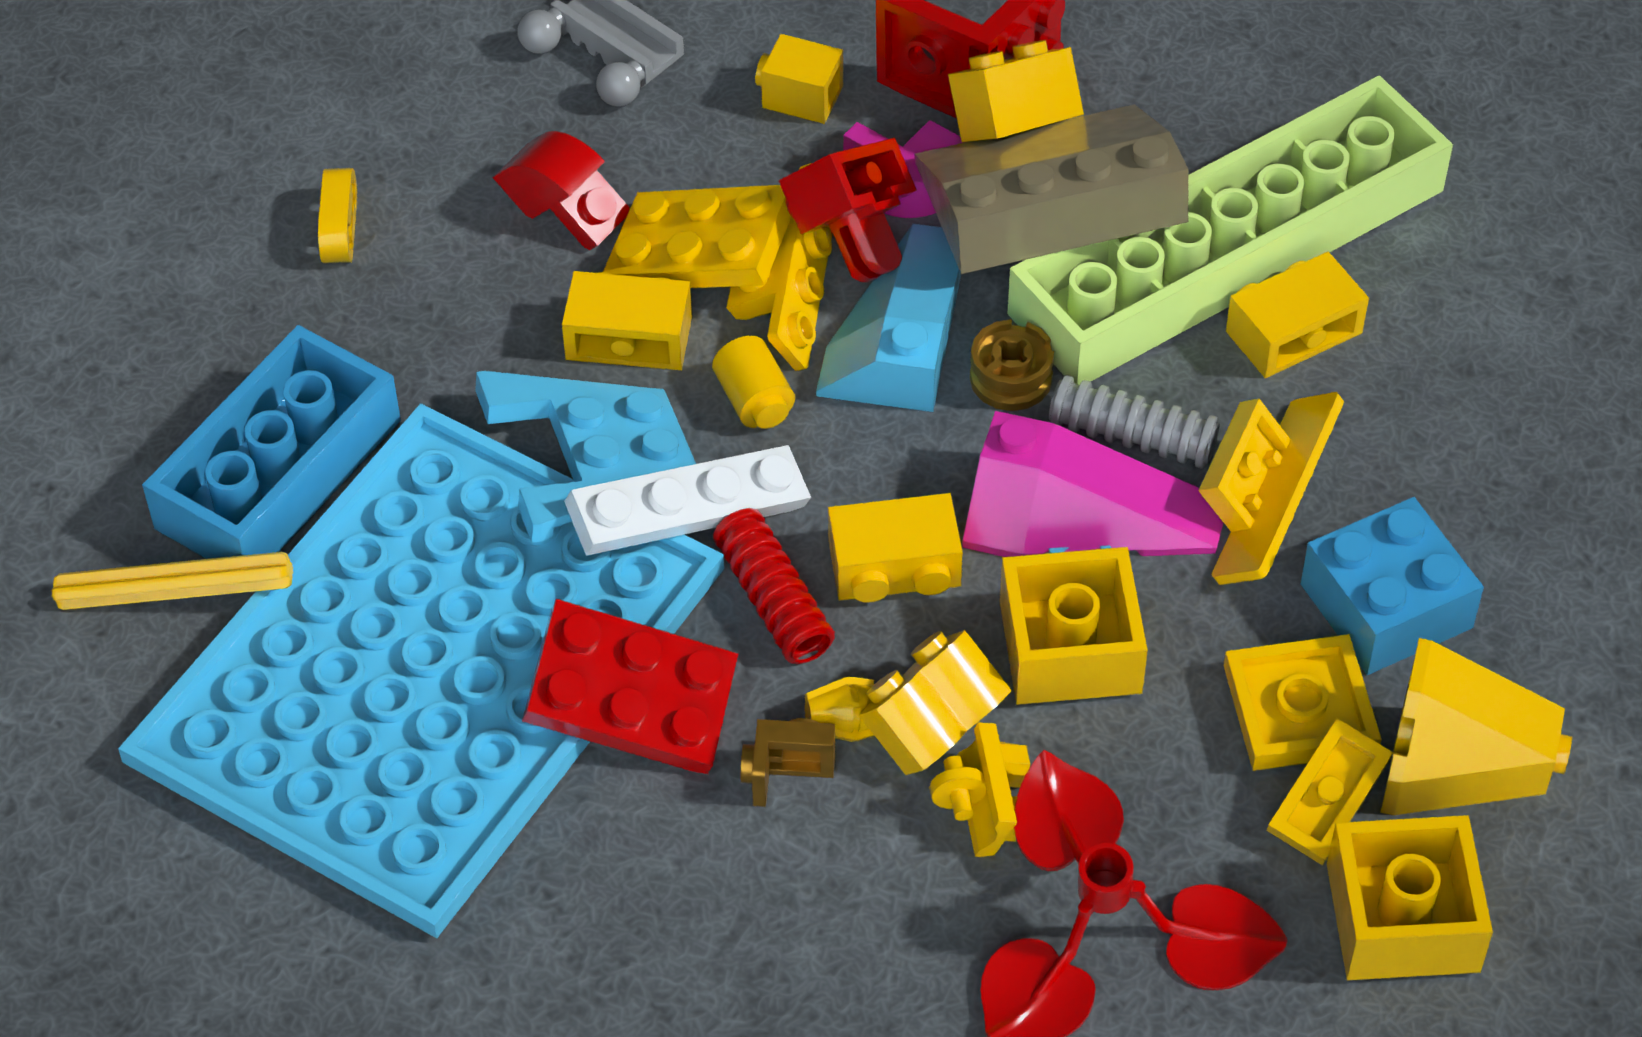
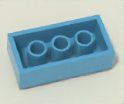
[142,325,401,559]

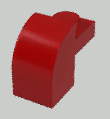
[492,131,630,250]

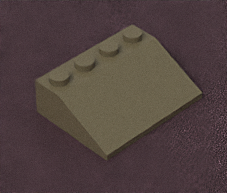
[915,104,1188,274]

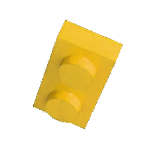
[1266,718,1394,866]

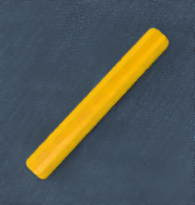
[52,552,294,610]

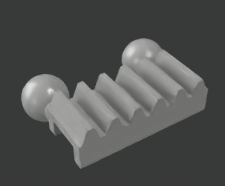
[517,0,684,107]

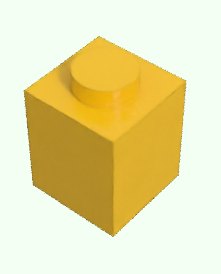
[755,34,843,124]

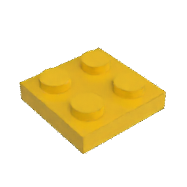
[1223,634,1382,771]

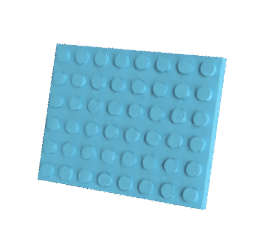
[118,403,725,938]

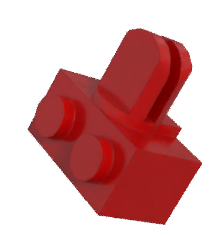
[778,137,917,283]

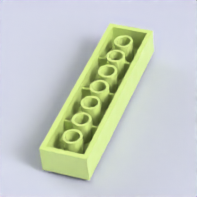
[1007,75,1453,385]

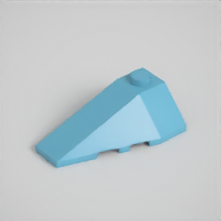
[816,224,961,412]

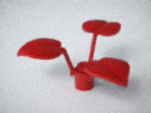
[980,750,1288,1037]

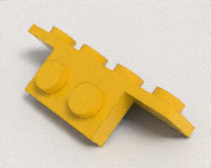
[726,163,832,371]
[1198,392,1344,585]

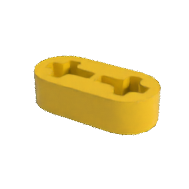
[318,168,357,263]

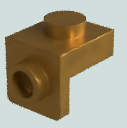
[741,718,835,807]

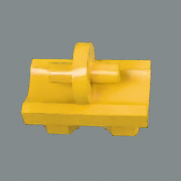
[929,722,1030,857]

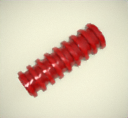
[713,508,835,664]

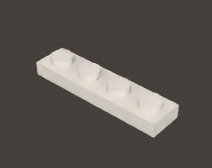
[564,445,811,556]

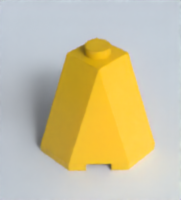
[1380,638,1572,815]

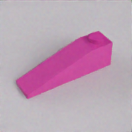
[962,411,1224,557]

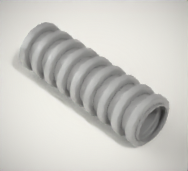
[1049,375,1220,469]

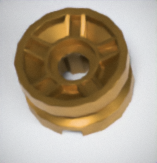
[970,319,1054,411]

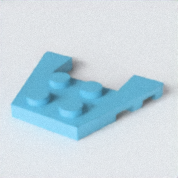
[475,371,696,543]

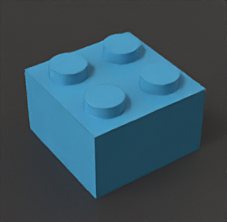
[1300,497,1484,675]

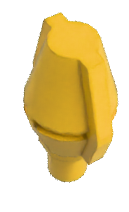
[805,677,875,742]

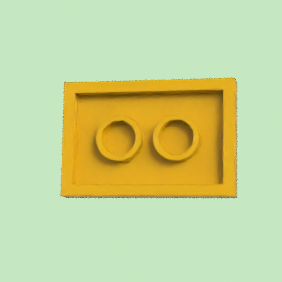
[603,185,792,288]

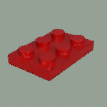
[522,599,739,774]

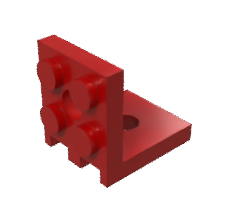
[876,0,1065,119]

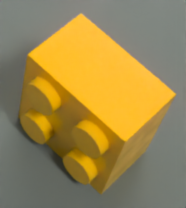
[1000,547,1148,705]
[1327,815,1493,980]

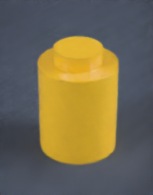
[712,336,795,429]

